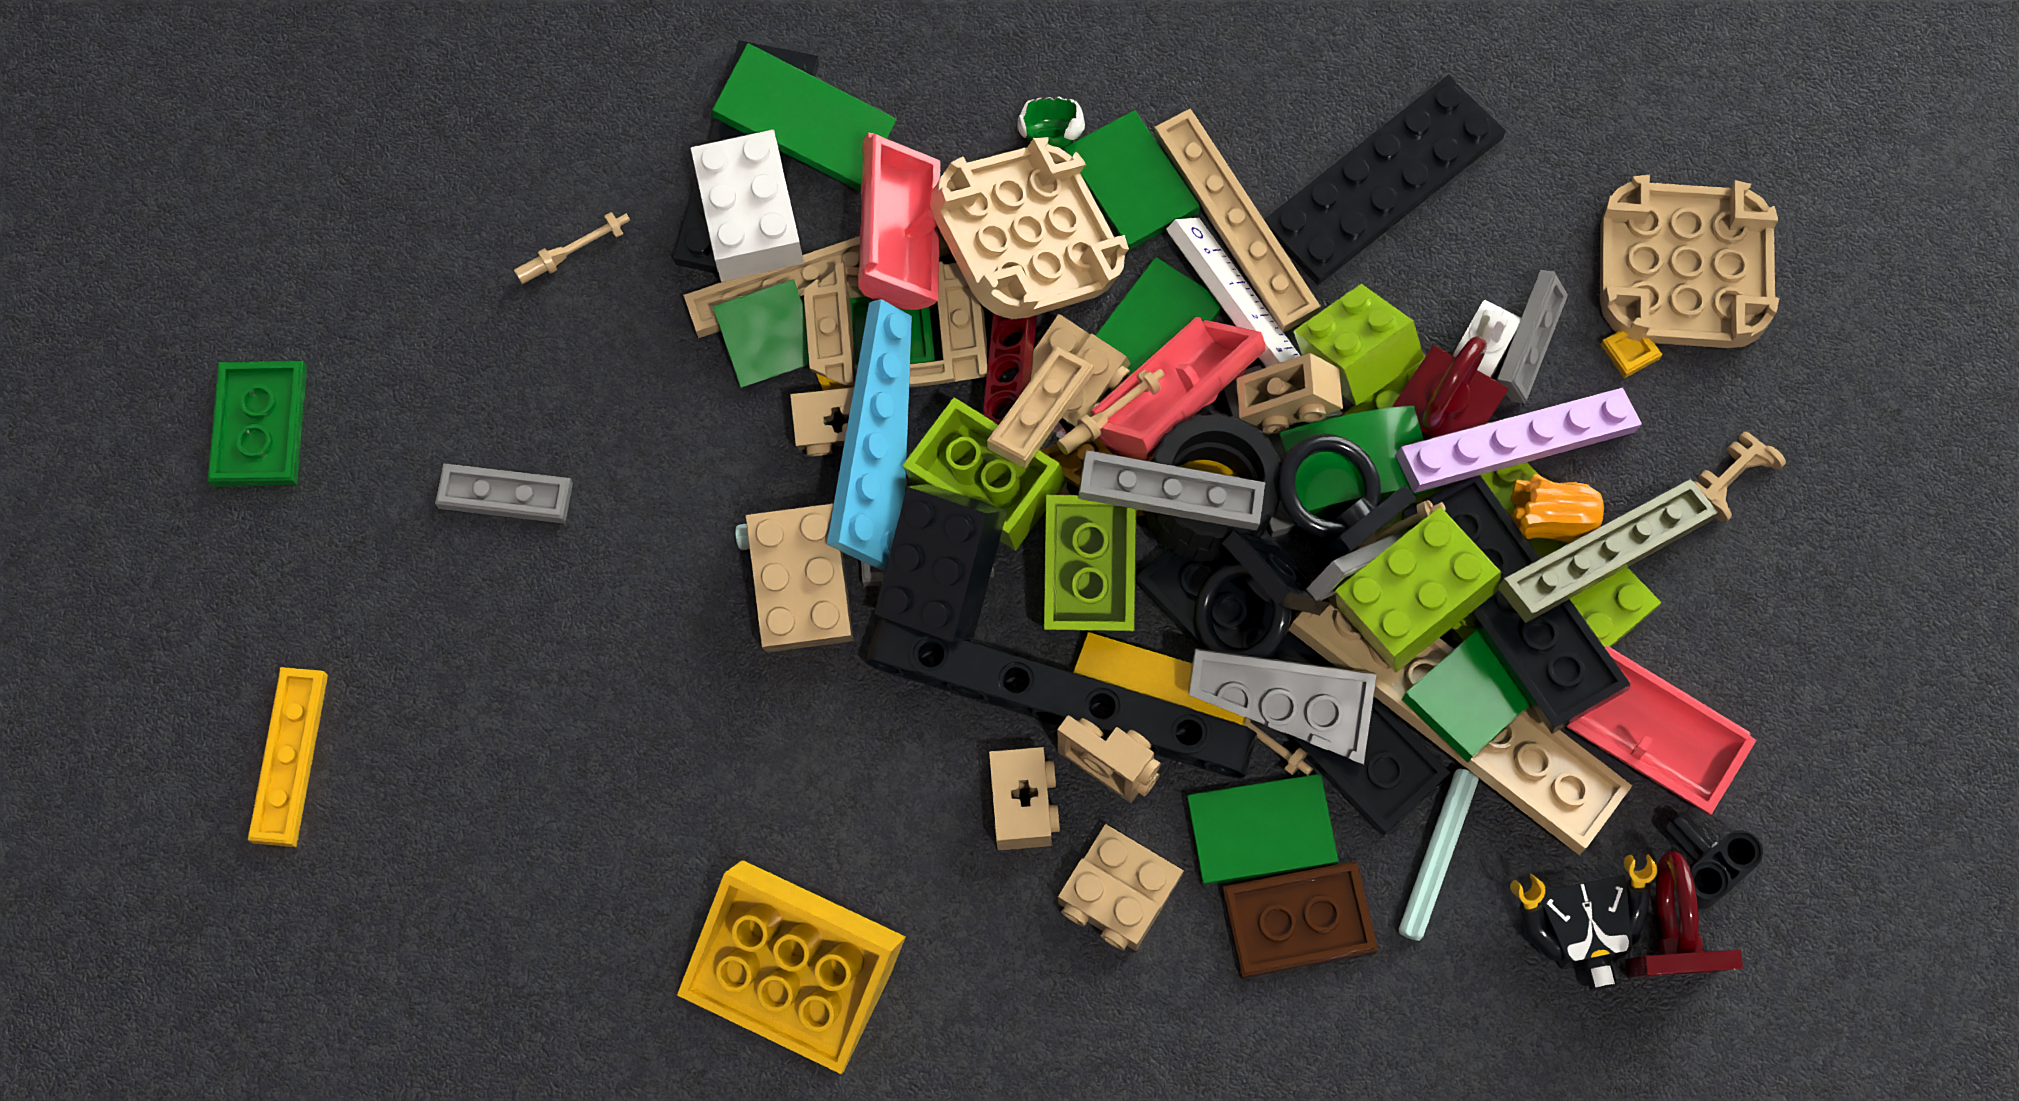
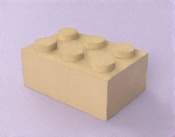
[746,504,854,652]

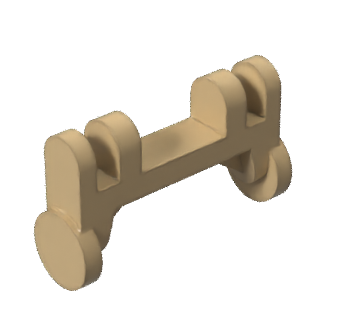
[1693,432,1786,523]

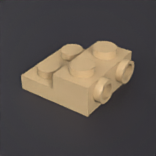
[1014,314,1131,428]
[1057,715,1161,803]
[1058,824,1184,951]

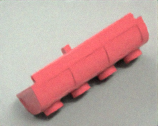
[858,132,940,310]
[1091,317,1266,461]
[1565,646,1756,816]

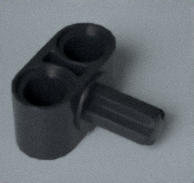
[1664,813,1763,910]

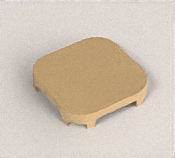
[930,137,1129,319]
[1600,175,1779,348]

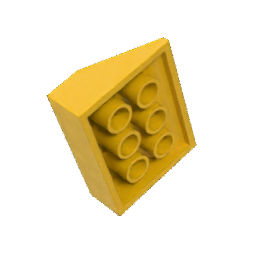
[677,860,906,1074]

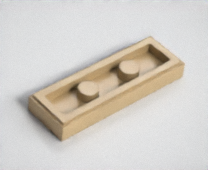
[987,346,1094,468]

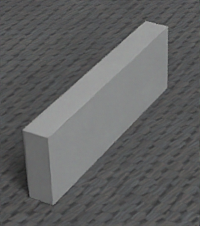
[1497,270,1568,403]
[435,464,573,524]
[1307,531,1404,601]

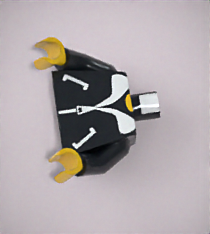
[1510,854,1657,991]

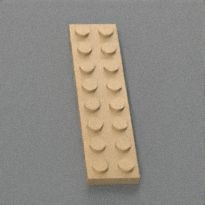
[1289,594,1632,856]

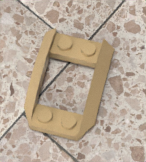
[803,261,989,387]

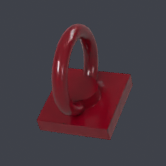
[1392,336,1509,440]
[1625,851,1743,978]

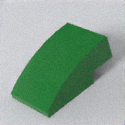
[1279,406,1438,519]

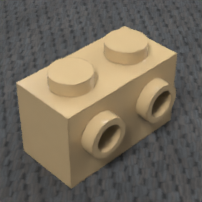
[1237,353,1343,434]

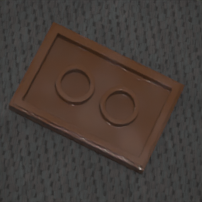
[1222,861,1378,979]

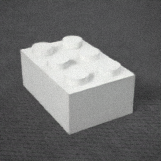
[691,129,804,282]

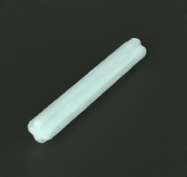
[1398,768,1479,941]

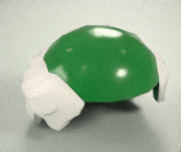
[1017,97,1085,149]

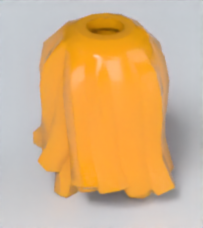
[1510,474,1604,543]

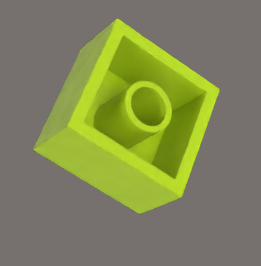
[1294,284,1424,406]

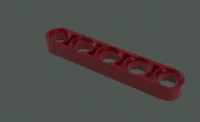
[983,313,1037,425]

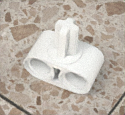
[1453,300,1521,378]

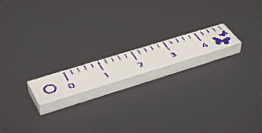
[1167,218,1343,424]

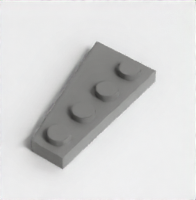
[1188,648,1377,765]

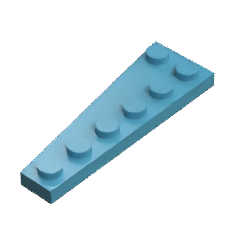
[827,299,912,572]

